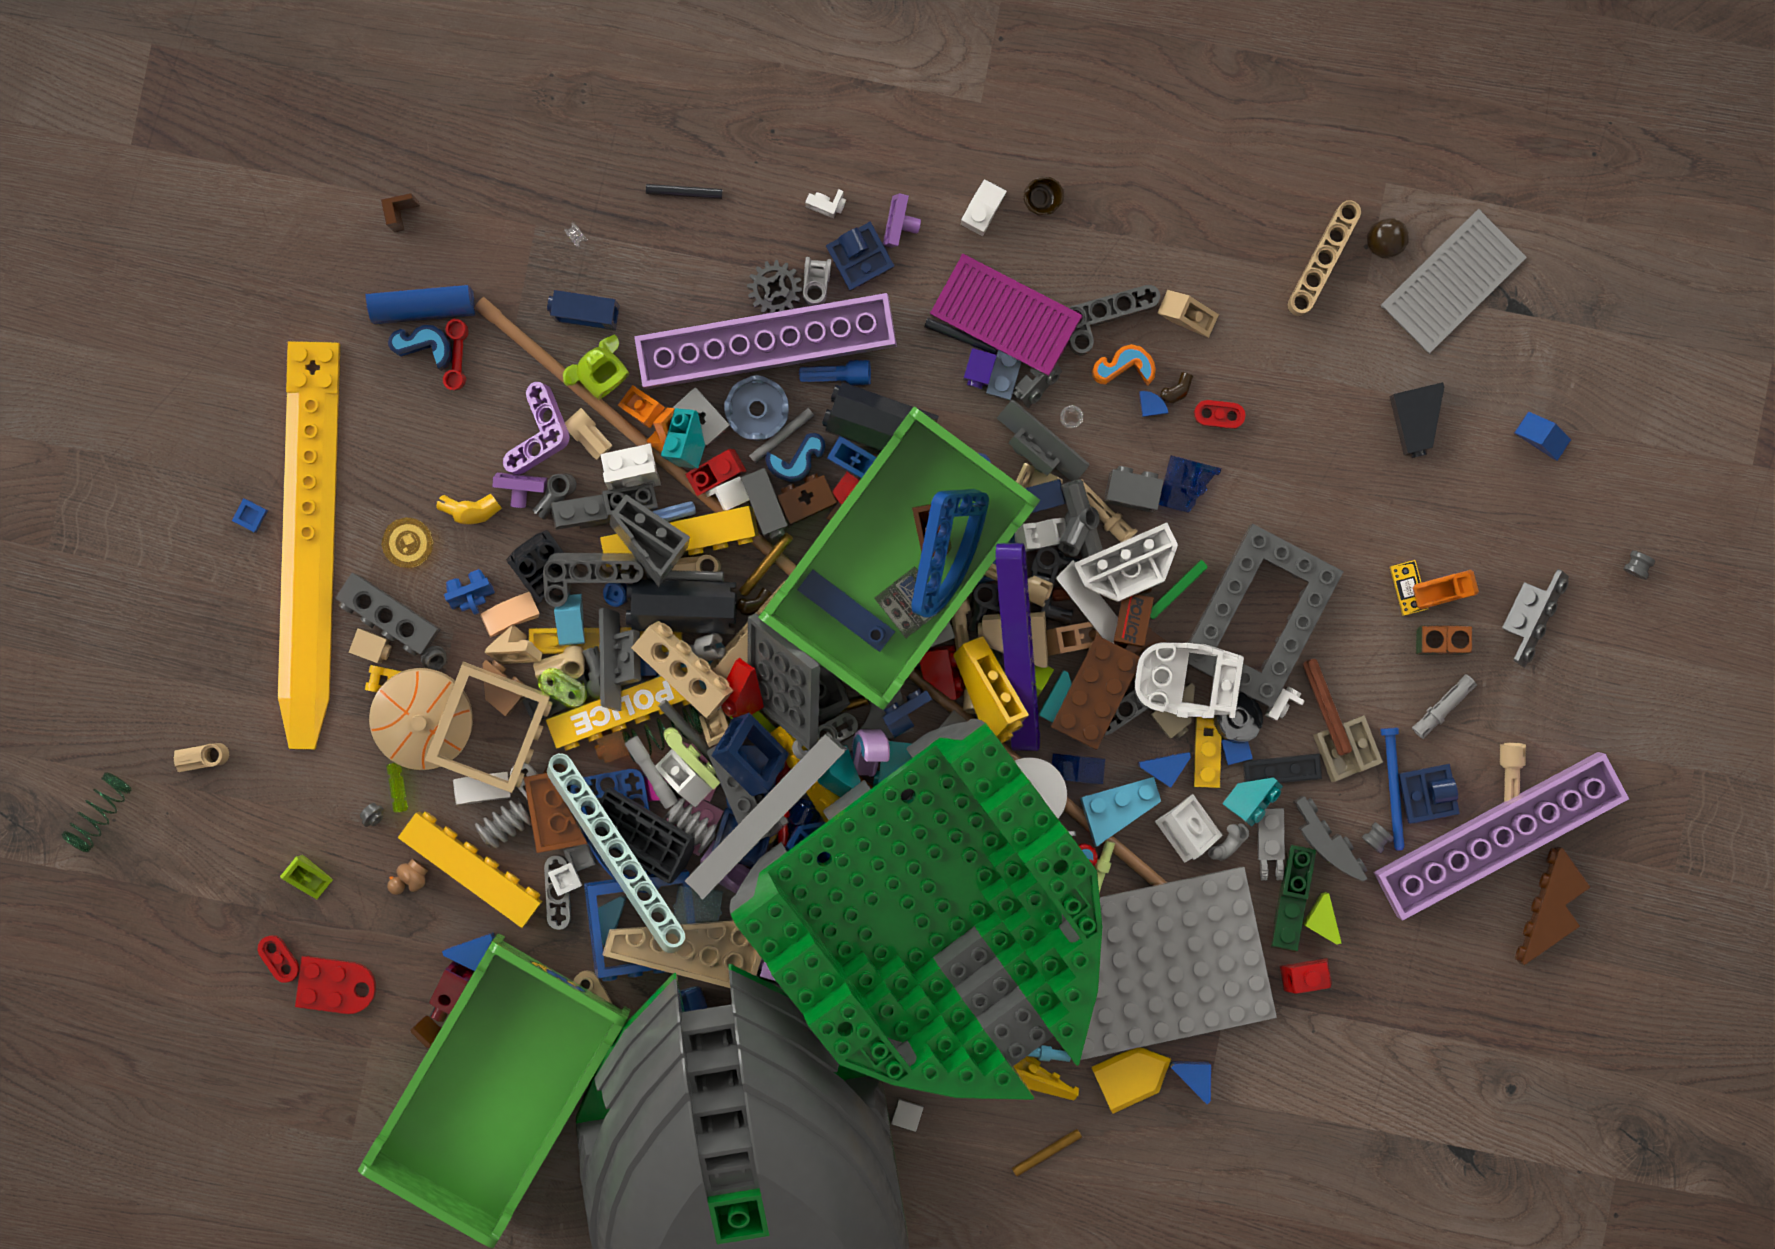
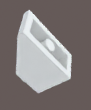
[961,179,1007,236]
[655,749,712,807]

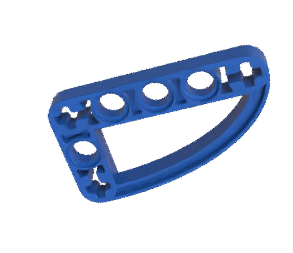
[911,489,989,618]
[571,769,661,893]

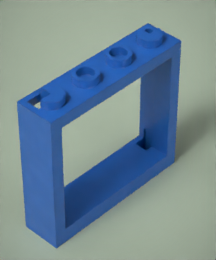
[584,869,695,981]

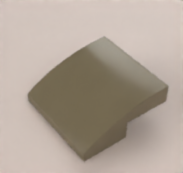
[1313,715,1383,782]

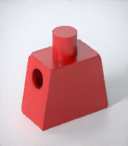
[1280,958,1332,994]

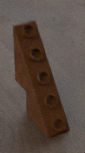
[1515,846,1591,965]

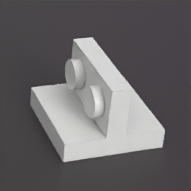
[601,443,661,490]
[1155,794,1223,863]

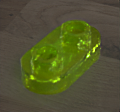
[538,668,587,708]

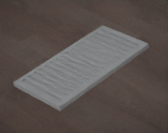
[1381,209,1527,354]

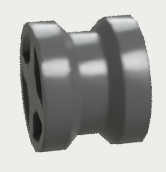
[1623,550,1656,580]
[1361,822,1394,854]

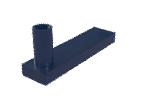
[797,569,896,652]

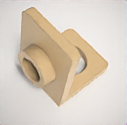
[1016,463,1062,488]

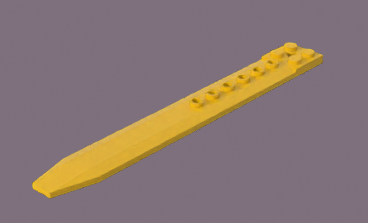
[278,341,340,749]

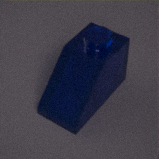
[1052,753,1105,784]

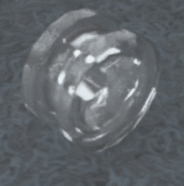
[564,222,587,248]
[1060,405,1083,429]

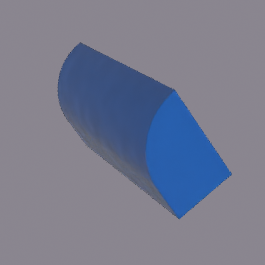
[365,285,475,324]

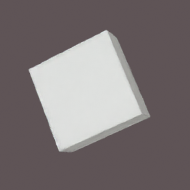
[548,862,582,896]
[892,1098,924,1132]

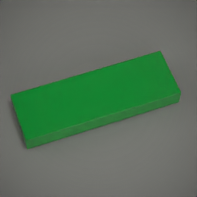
[1150,560,1208,620]

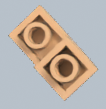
[480,592,540,638]

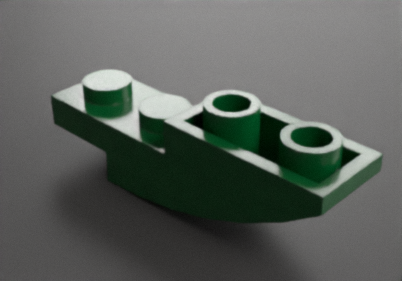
[1271,845,1316,952]

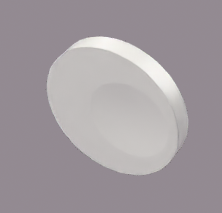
[1015,757,1067,819]

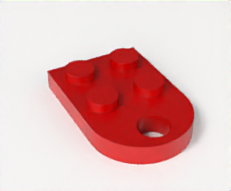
[295,956,376,1014]

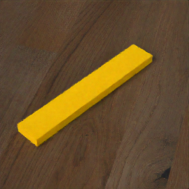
[529,627,682,654]

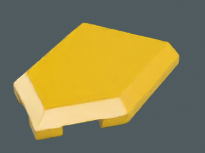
[1091,1047,1171,1114]

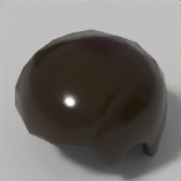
[1023,176,1064,216]
[1367,218,1409,259]

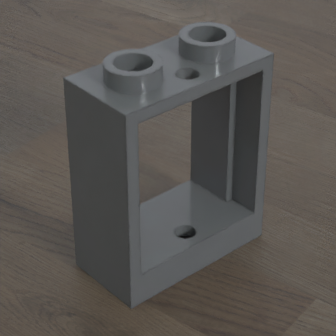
[741,468,789,540]

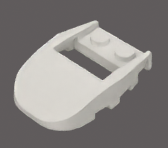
[1135,642,1244,718]

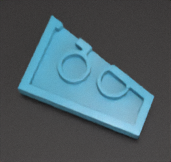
[1080,777,1161,847]

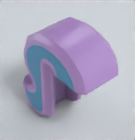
[850,729,890,777]

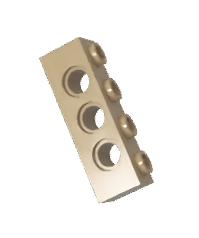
[631,621,734,718]

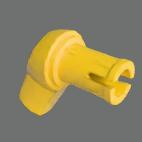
[436,494,502,524]

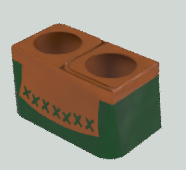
[1416,625,1472,655]

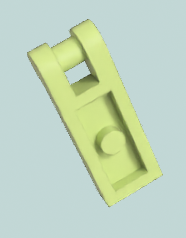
[664,727,720,790]

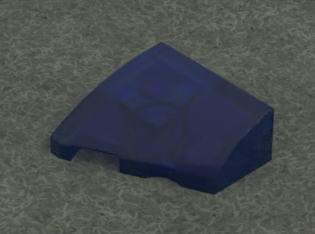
[1159,455,1222,513]

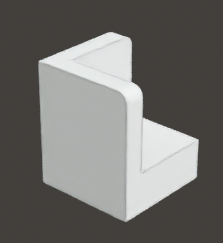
[706,476,749,511]

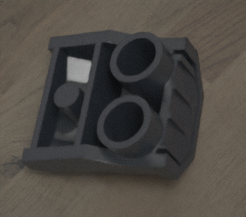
[506,530,564,604]

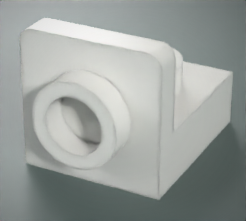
[805,190,846,219]
[1265,687,1305,720]

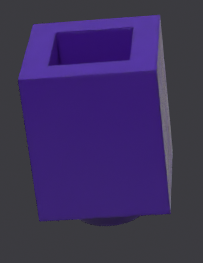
[963,348,997,389]

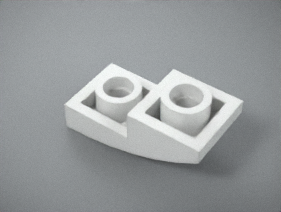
[453,772,510,805]

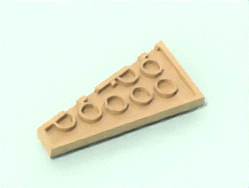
[603,921,761,988]

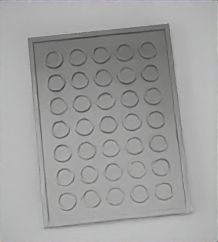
[1081,867,1277,1060]

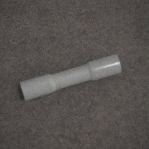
[624,736,678,809]

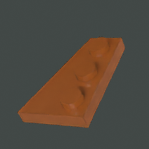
[524,773,588,853]

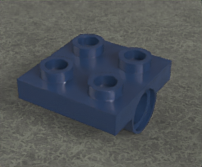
[826,221,895,291]
[882,689,932,738]
[1398,764,1460,824]

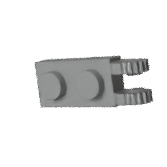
[1257,808,1285,880]

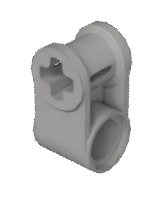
[803,257,832,306]

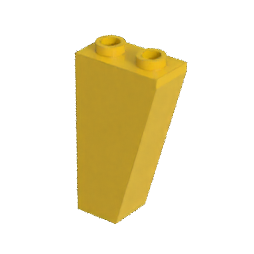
[953,636,1029,743]

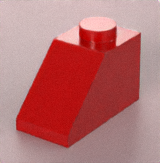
[721,658,764,718]

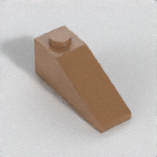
[1046,622,1102,656]

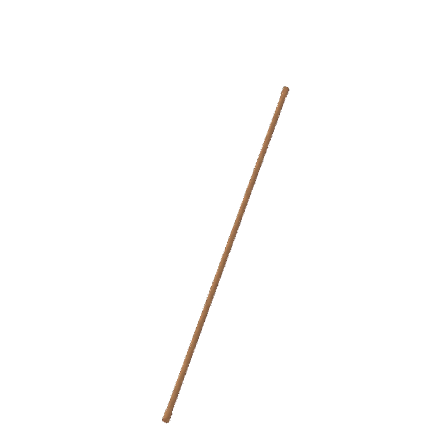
[474,297,1168,886]

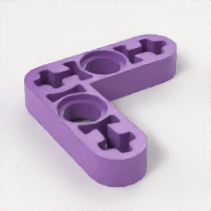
[503,382,570,475]

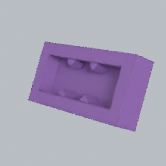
[883,193,921,248]
[493,472,547,508]

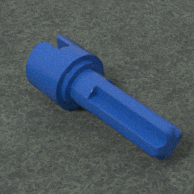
[799,360,871,386]

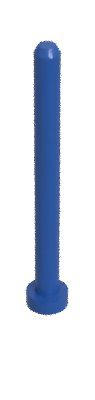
[1381,727,1404,851]

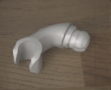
[1208,823,1249,861]

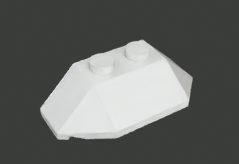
[1074,523,1178,602]

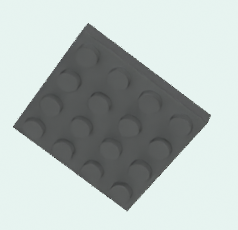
[747,613,820,751]

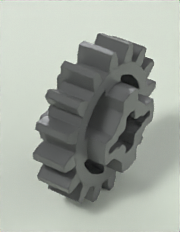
[747,260,803,314]

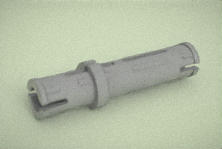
[1412,674,1477,739]

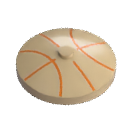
[369,668,473,770]

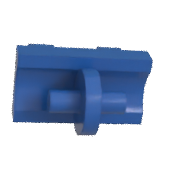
[444,569,495,615]

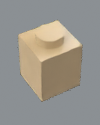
[349,628,392,663]

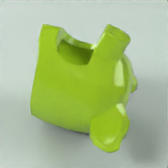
[563,334,630,400]

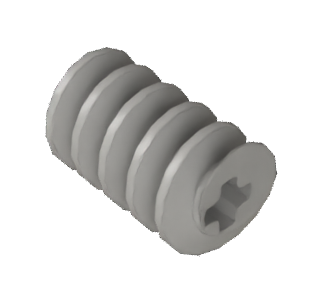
[475,798,532,848]
[663,798,717,854]

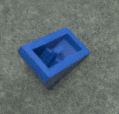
[1514,412,1571,461]
[827,436,877,479]
[1138,752,1191,788]
[442,932,495,971]
[1169,1061,1211,1104]

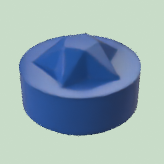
[603,583,628,607]

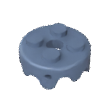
[724,375,789,441]

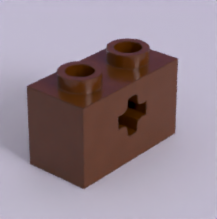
[777,473,837,525]

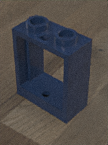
[547,290,620,331]
[711,713,789,796]

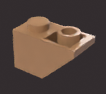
[483,659,525,716]

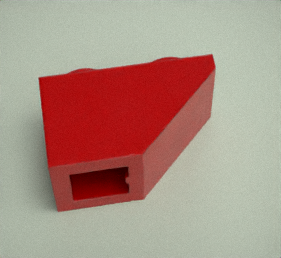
[685,449,747,496]
[920,645,965,700]

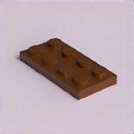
[1051,635,1140,750]

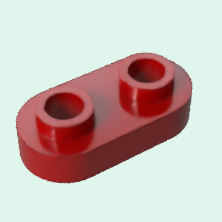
[1194,400,1246,429]
[258,935,299,983]

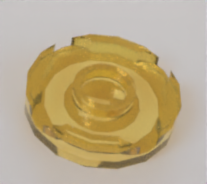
[382,517,434,568]

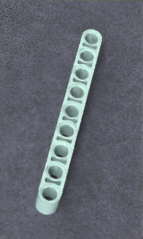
[547,753,685,953]

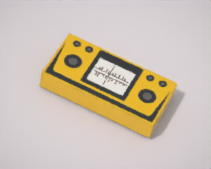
[1389,560,1428,616]

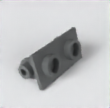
[1013,363,1062,408]

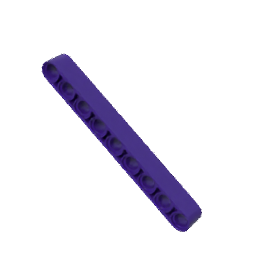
[996,543,1040,751]

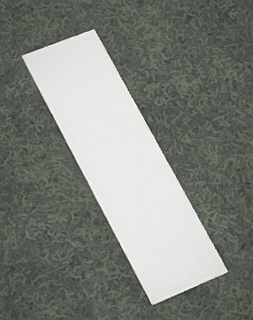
[1056,561,1118,643]

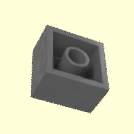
[1104,466,1163,513]

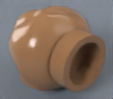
[387,858,428,895]

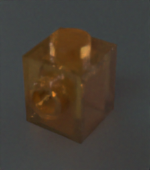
[595,730,630,763]

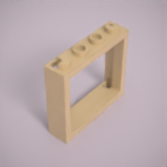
[425,662,552,793]

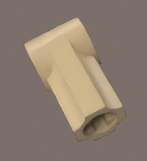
[565,408,613,460]
[672,555,721,572]
[533,645,585,683]
[173,743,229,772]

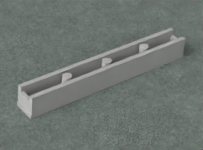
[685,732,847,900]

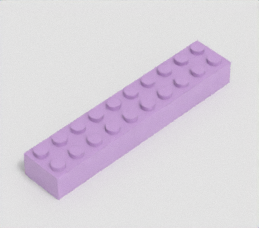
[634,293,897,389]
[1373,752,1629,920]

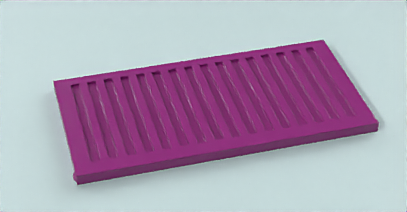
[930,254,1083,376]

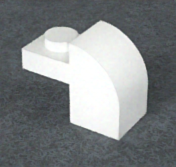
[1014,518,1067,552]

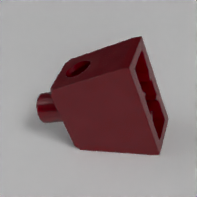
[429,961,475,1022]

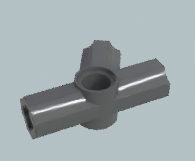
[1058,479,1103,559]

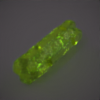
[386,763,408,813]

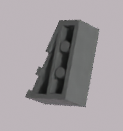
[610,495,690,587]

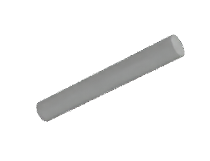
[749,408,815,463]

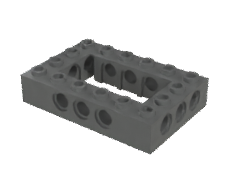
[1187,524,1344,708]

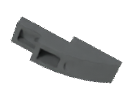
[551,483,658,530]
[1293,796,1367,881]

